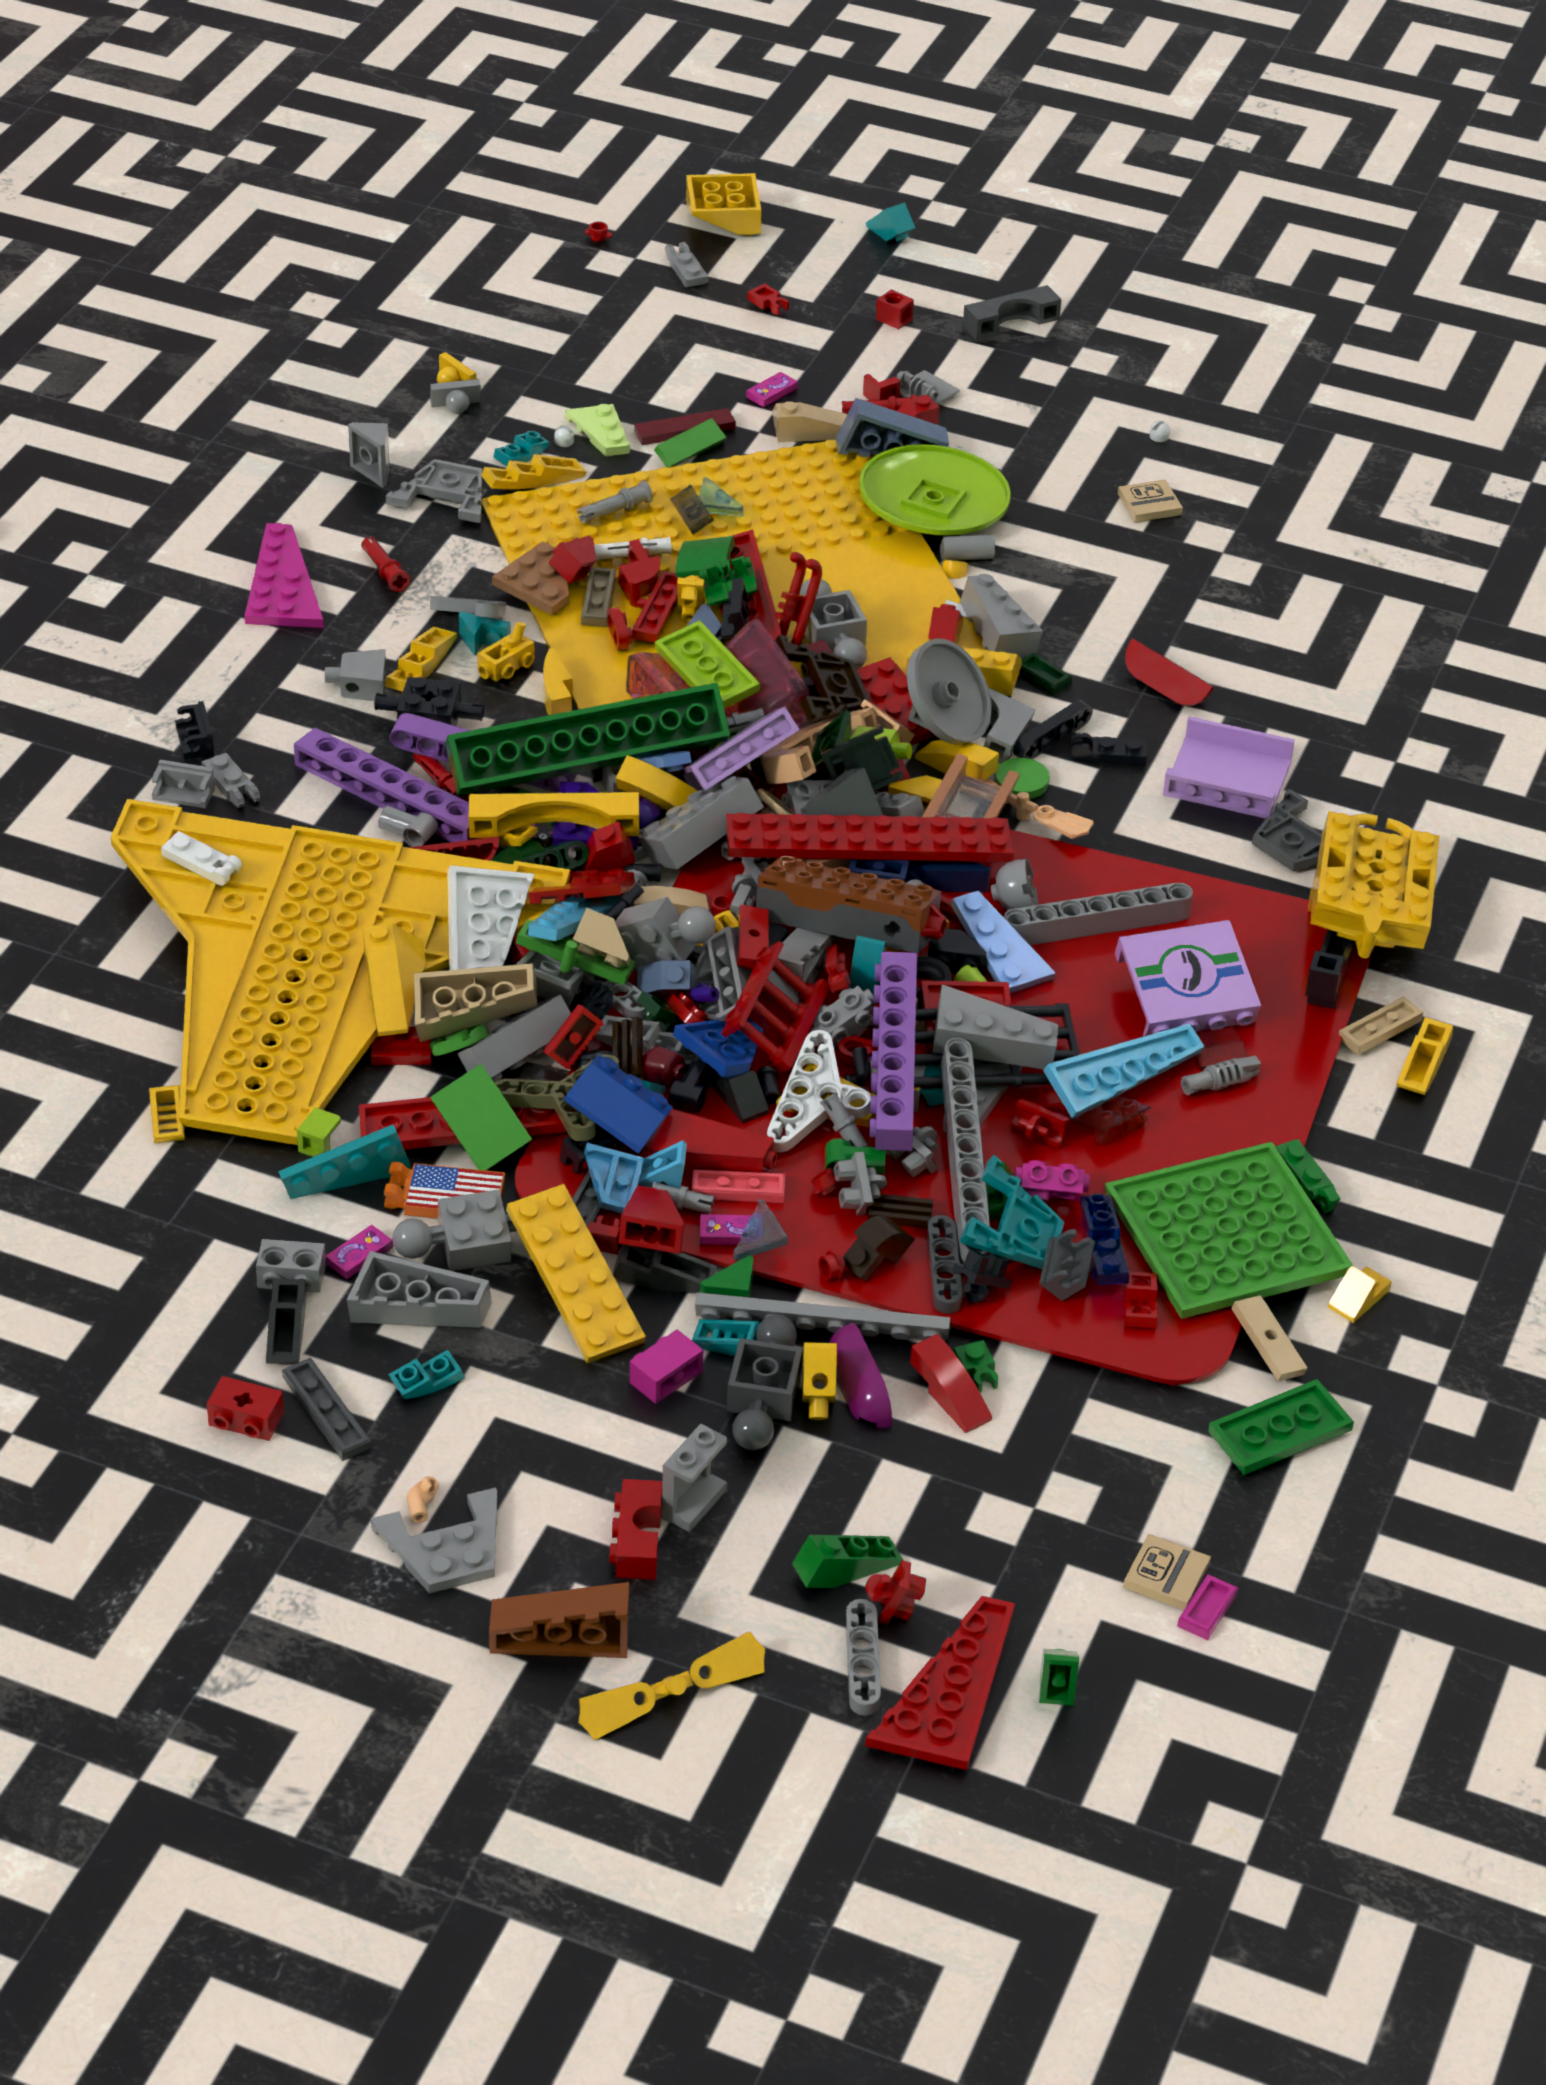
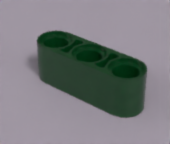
[507,841,589,869]

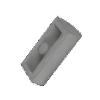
[940,535,995,561]

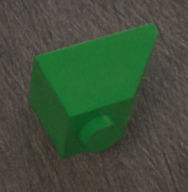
[1039,1649,1079,1706]

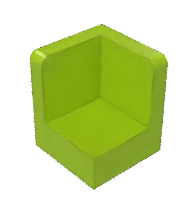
[297,1107,341,1157]

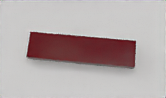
[634,408,736,445]

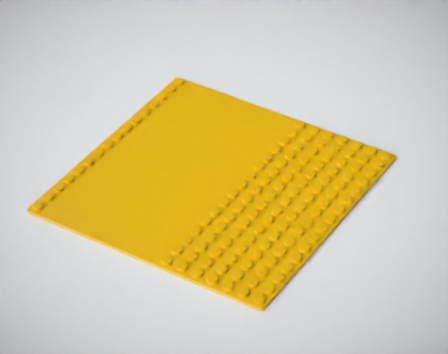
[482,440,989,718]

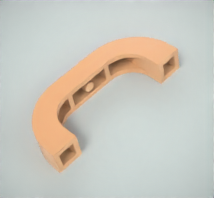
[759,707,878,784]

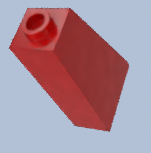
[649,1109,777,1175]

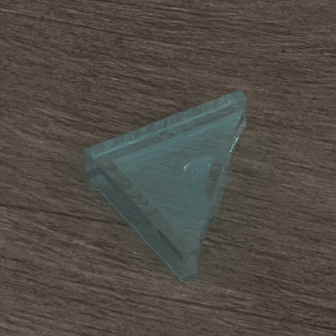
[696,477,743,516]
[733,1199,788,1261]

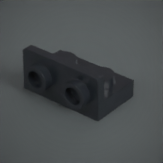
[721,578,750,640]

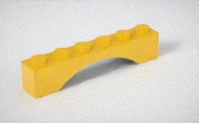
[468,792,640,838]

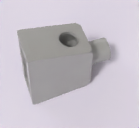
[325,649,386,701]

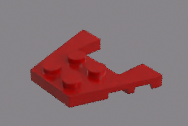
[529,868,635,904]

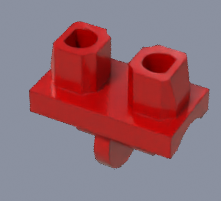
[1011,1098,1070,1148]
[865,1560,926,1625]

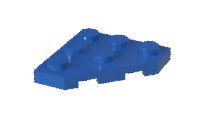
[673,1017,763,1078]

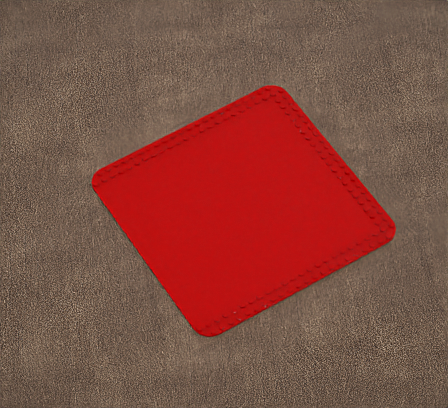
[515,781,1373,1386]

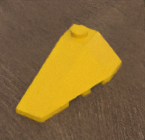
[363,923,426,1036]

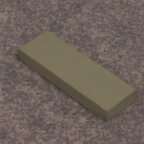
[581,567,616,627]

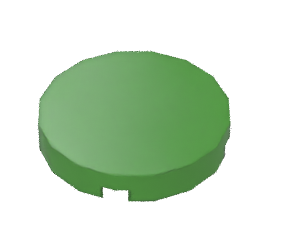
[995,758,1050,799]
[430,1024,489,1056]

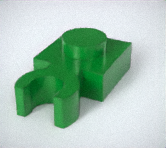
[954,1340,998,1392]

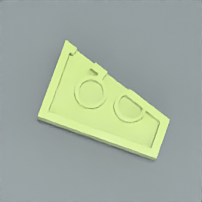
[565,404,630,456]

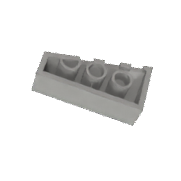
[457,994,571,1082]

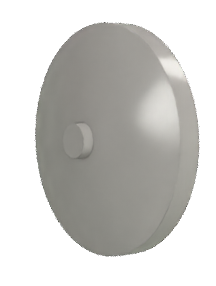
[907,638,991,745]

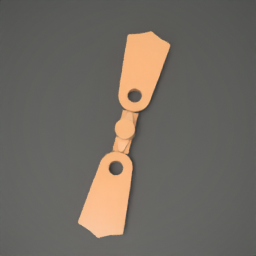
[959,778,1094,839]

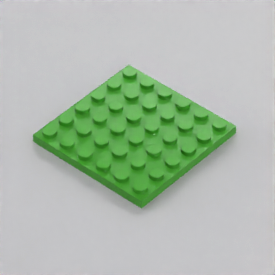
[1104,1142,1353,1319]

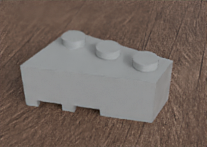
[767,928,832,1004]

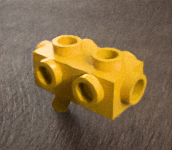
[477,621,535,682]

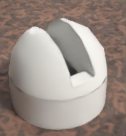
[1150,421,1170,442]
[554,425,574,447]

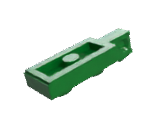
[1275,1139,1341,1213]

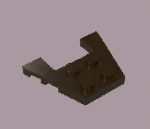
[774,635,871,722]

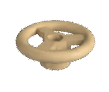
[756,788,796,815]

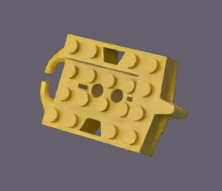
[1308,811,1440,958]

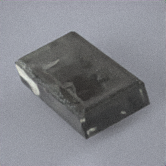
[670,485,714,535]

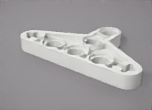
[767,1030,871,1152]

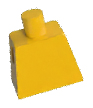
[802,1343,837,1420]

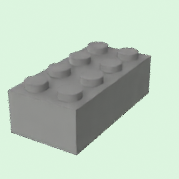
[637,776,764,869]

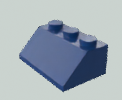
[563,1054,673,1153]

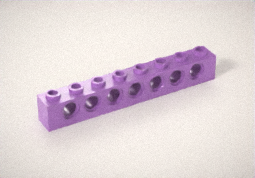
[294,728,478,842]
[869,952,917,1151]

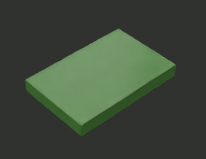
[430,1064,532,1171]

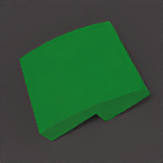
[675,536,735,578]

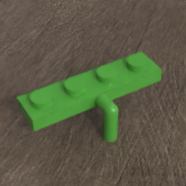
[516,920,636,985]

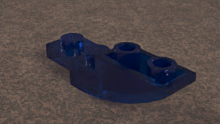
[1080,1194,1130,1285]

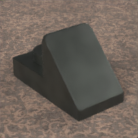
[712,1070,769,1124]

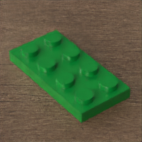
[1208,1379,1354,1475]

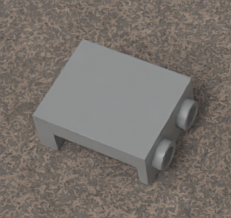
[662,1424,727,1532]

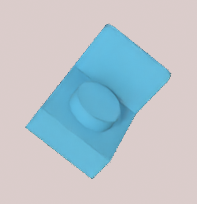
[638,1140,687,1188]

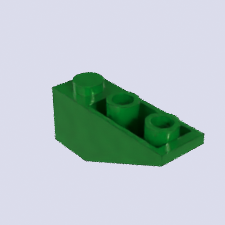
[792,1535,903,1588]

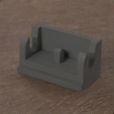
[1039,1229,1095,1301]

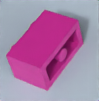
[630,1329,703,1404]

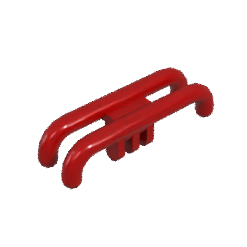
[775,552,823,646]

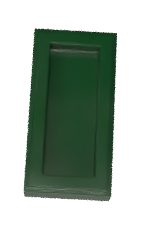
[1019,653,1072,695]

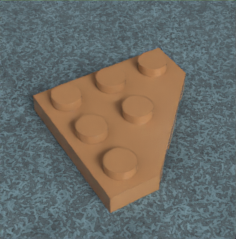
[492,541,569,615]

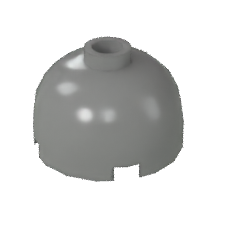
[991,858,1038,912]

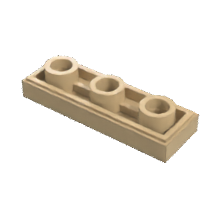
[1231,1295,1307,1381]

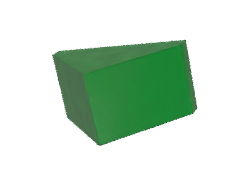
[700,1255,754,1298]

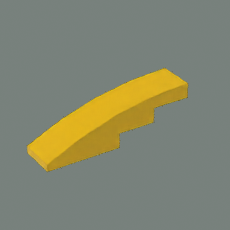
[481,454,587,490]
[385,626,457,692]

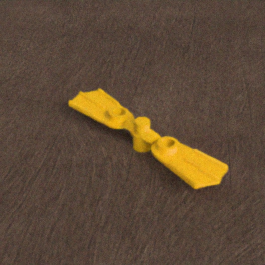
[578,1632,765,1740]

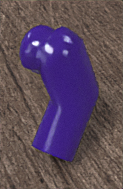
[690,983,719,1004]

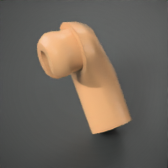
[407,1476,439,1523]

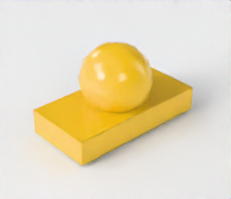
[437,352,477,383]

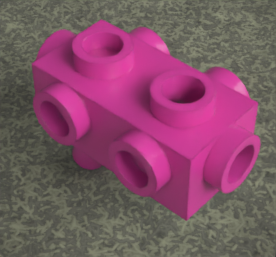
[1014,1160,1090,1203]

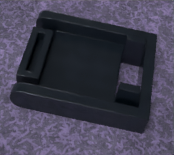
[821,726,904,791]

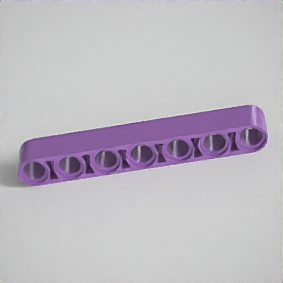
[389,713,577,793]

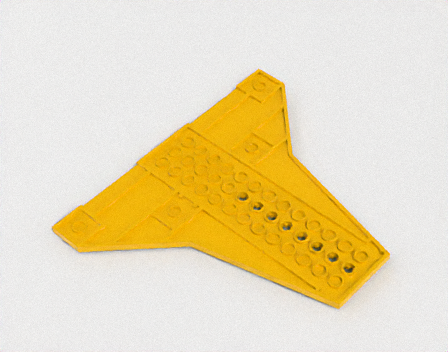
[110,799,570,1145]

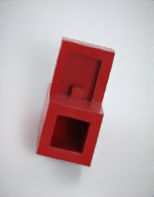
[618,539,660,600]

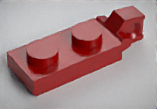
[825,944,851,994]

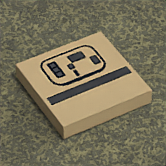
[1118,480,1183,522]
[1123,1534,1211,1610]

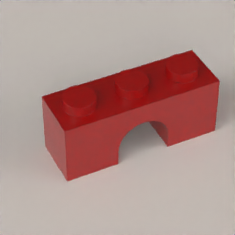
[609,1479,663,1580]

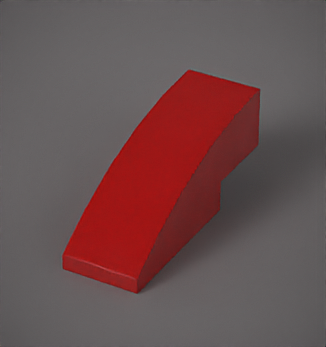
[910,1334,992,1433]

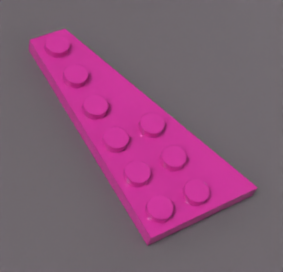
[244,523,324,628]

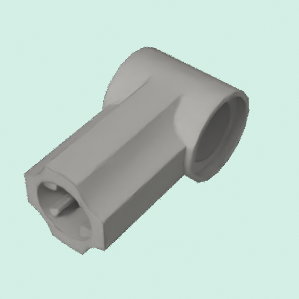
[378,806,439,847]

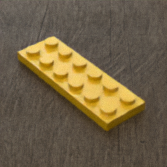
[506,1184,646,1364]

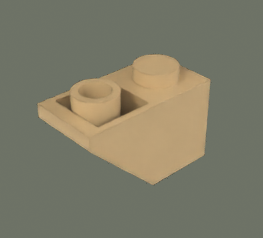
[573,907,632,968]

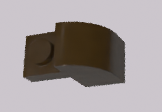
[843,1215,915,1282]

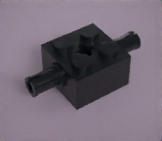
[374,677,485,726]

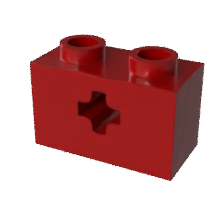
[207,1376,284,1441]

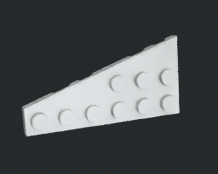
[447,866,534,1025]

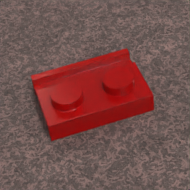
[371,1027,432,1065]

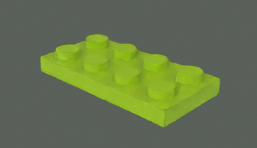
[655,620,760,708]

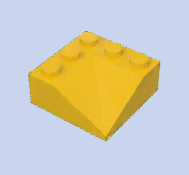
[686,173,761,236]

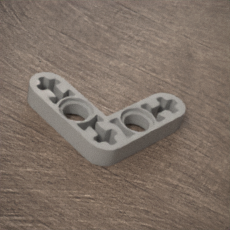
[430,596,506,618]

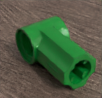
[825,1138,885,1174]

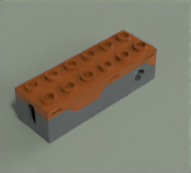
[756,856,947,954]

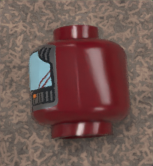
[643,1045,687,1088]

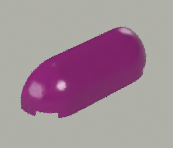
[829,1323,892,1428]

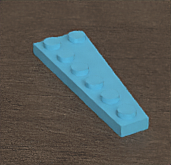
[527,895,618,941]
[1043,1023,1205,1118]

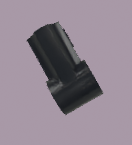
[668,1057,716,1113]

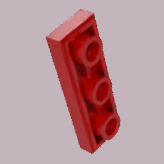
[737,904,769,970]

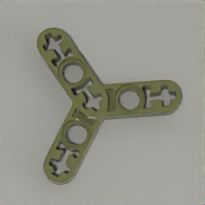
[494,1055,620,1141]

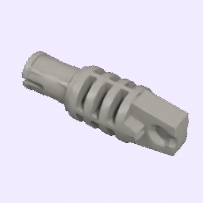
[1181,1056,1261,1095]

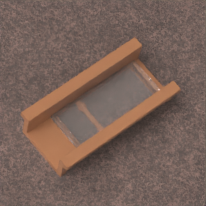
[922,754,1020,862]

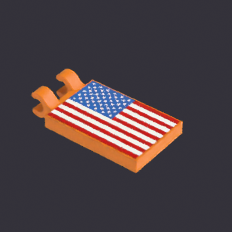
[384,1162,505,1218]

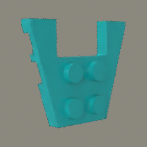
[960,1155,1064,1269]

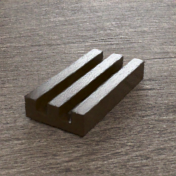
[612,1017,643,1078]
[868,1194,933,1229]

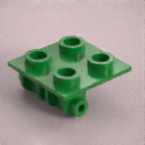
[699,555,758,606]

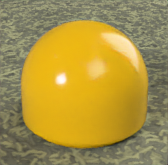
[942,560,968,579]

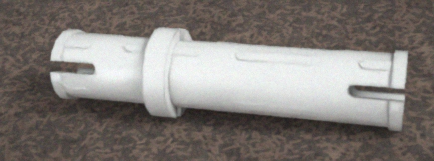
[594,537,672,560]

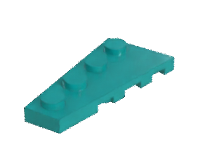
[278,1124,412,1199]

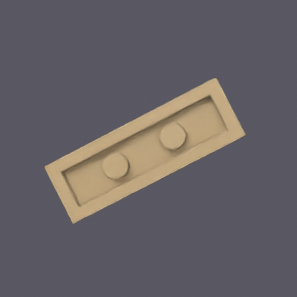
[1339,996,1424,1055]

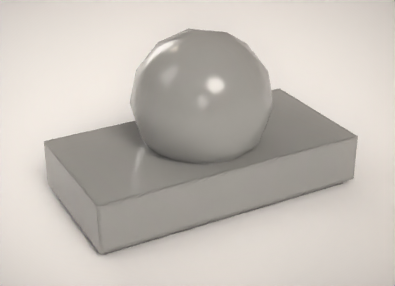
[430,379,481,414]

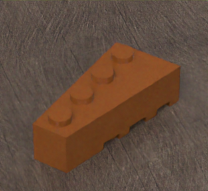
[489,1582,629,1658]

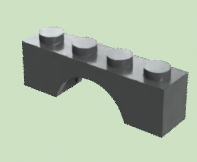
[963,285,1062,340]

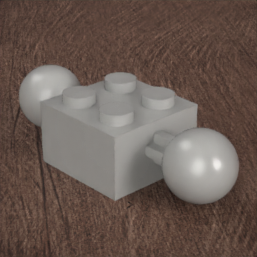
[799,578,867,669]
[615,896,716,970]
[392,1190,517,1271]

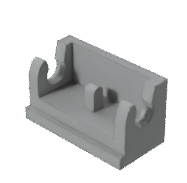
[152,760,215,808]

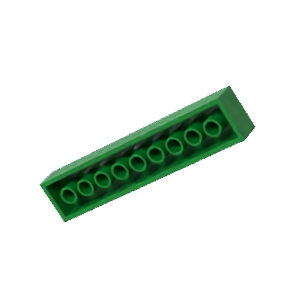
[445,682,730,796]

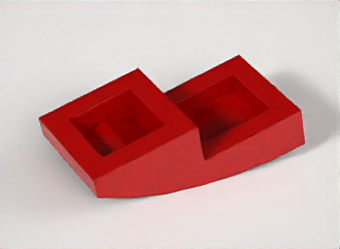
[1124,1271,1158,1329]

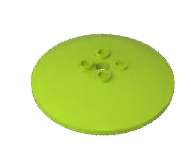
[859,444,1011,535]

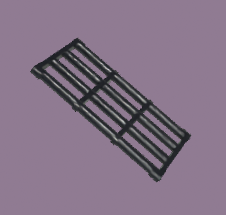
[878,1003,1080,1089]

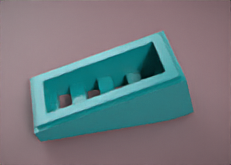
[692,1319,760,1356]

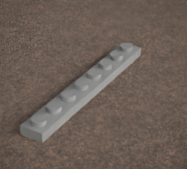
[695,1292,950,1340]

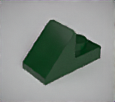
[636,991,686,1033]

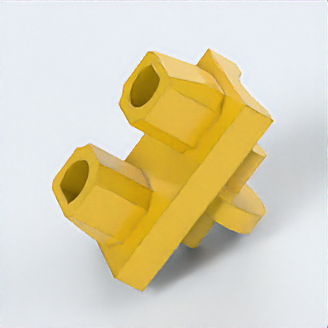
[677,575,705,622]

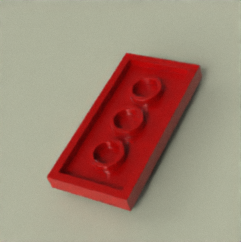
[856,657,935,746]

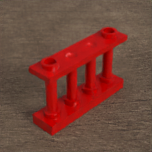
[721,941,830,1075]

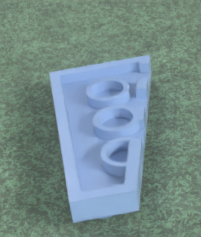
[951,891,1056,993]

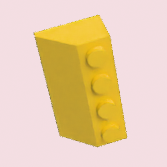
[907,642,1022,696]

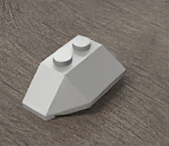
[695,926,758,1021]

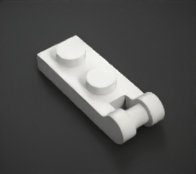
[161,831,243,886]

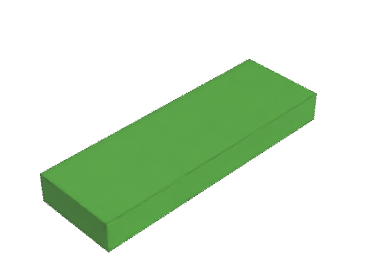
[654,418,726,467]

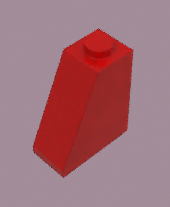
[618,1185,684,1254]

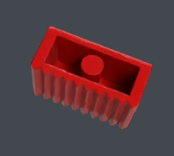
[542,1004,604,1069]

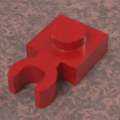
[747,283,789,315]

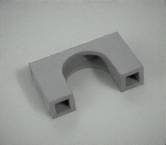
[908,688,1035,763]

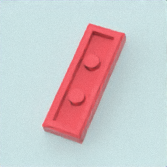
[692,1170,785,1203]

